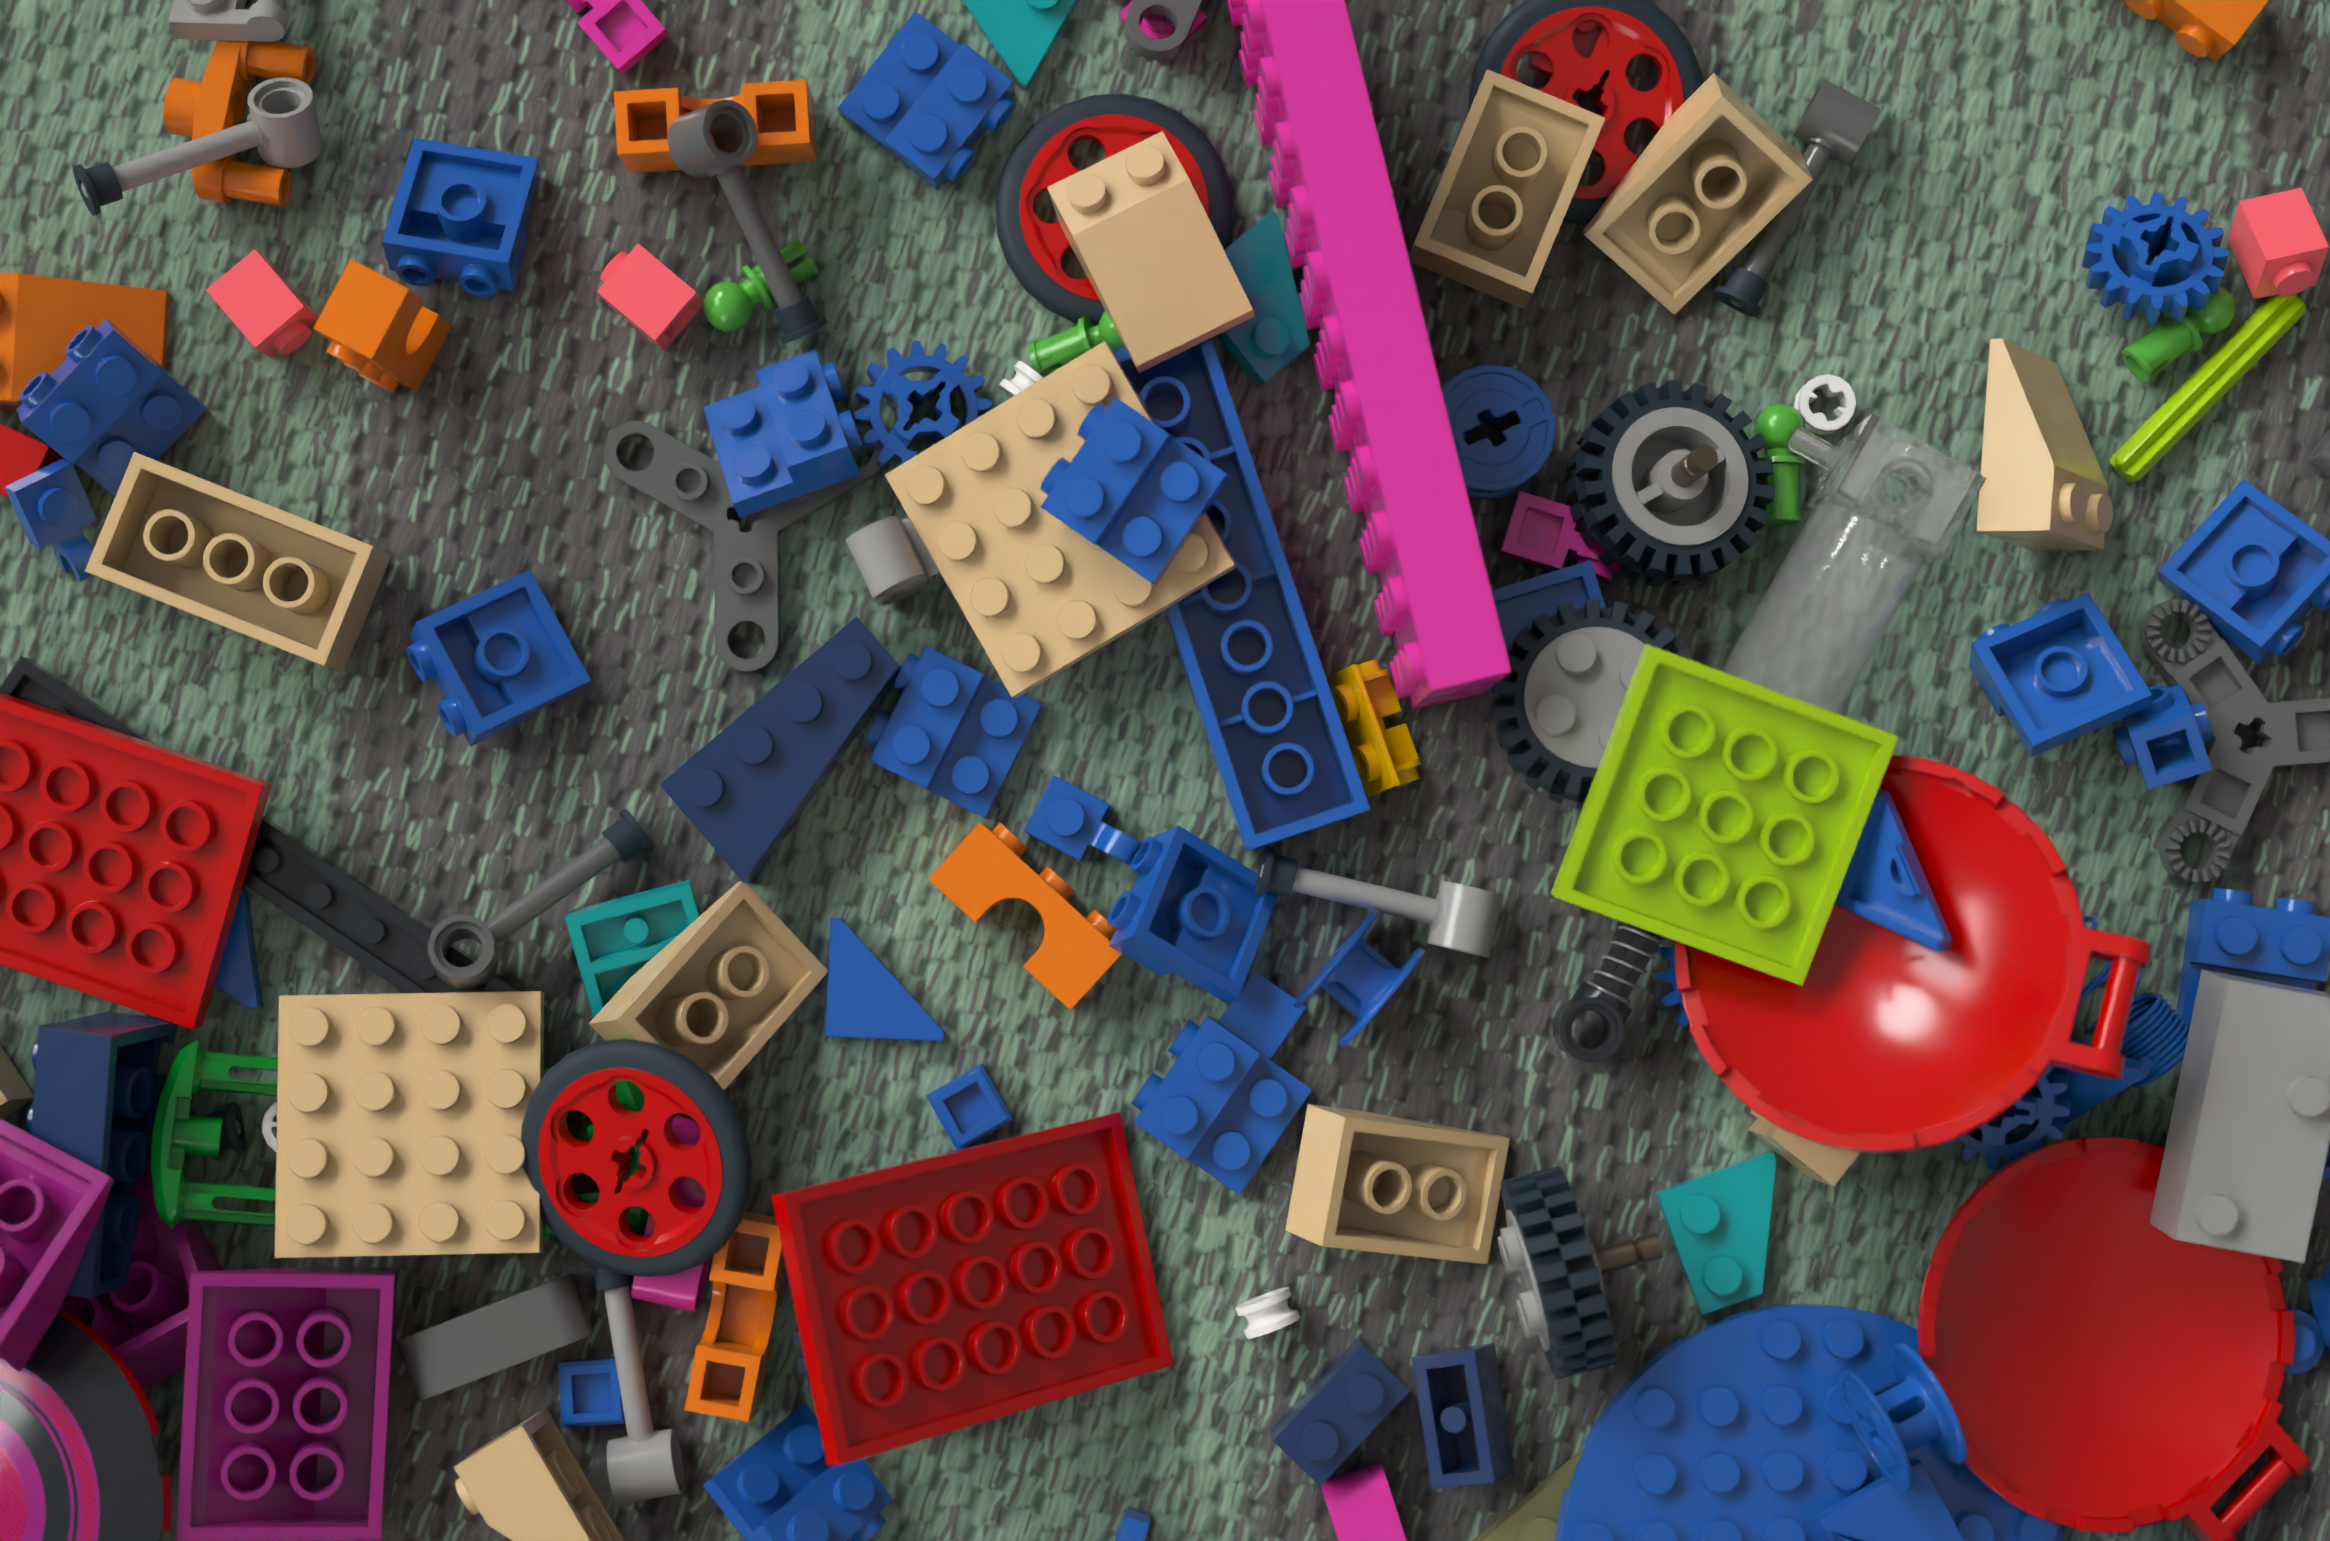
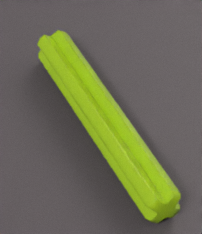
[2110,294,2306,483]

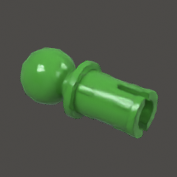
[703,238,819,331]
[2121,286,2236,383]
[1028,311,1125,378]
[1754,403,1806,526]

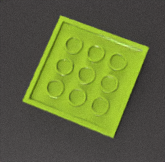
[1550,644,1899,986]

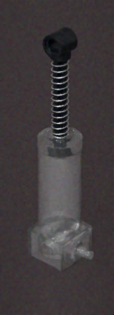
[1552,413,1987,1063]

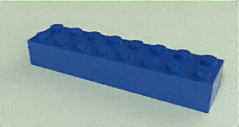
[1113,338,1371,853]

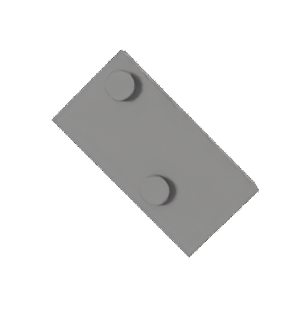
[2149,970,2330,1263]

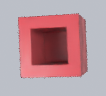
[2228,188,2329,299]
[597,243,703,351]
[206,249,319,359]

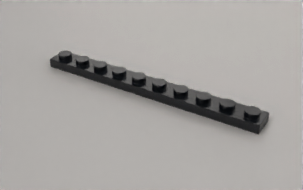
[0,656,553,1024]

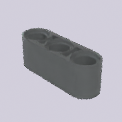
[396,1273,593,1401]

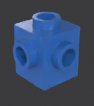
[2112,684,2214,790]

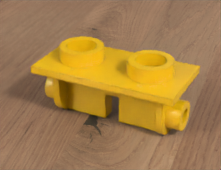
[1326,659,1421,797]

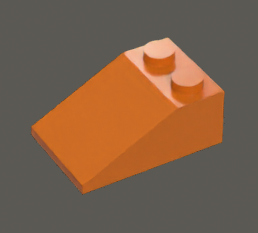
[0,272,169,412]

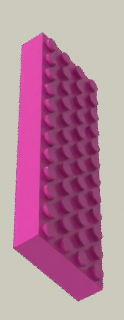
[1225,0,1511,710]

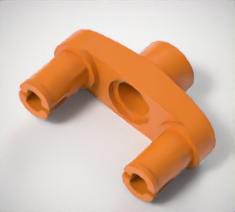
[163,40,316,207]

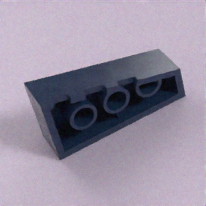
[660,616,901,884]
[27,1012,178,1299]

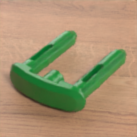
[151,1040,278,1229]

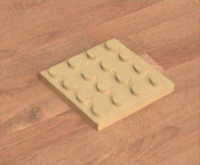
[885,341,1238,698]
[275,991,544,1258]

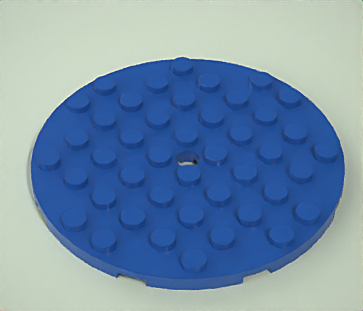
[1555,1303,2064,1541]

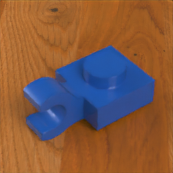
[4,459,97,582]
[1024,775,1141,866]

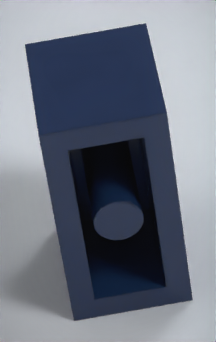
[1270,1337,1410,1486]
[1412,1343,1515,1490]

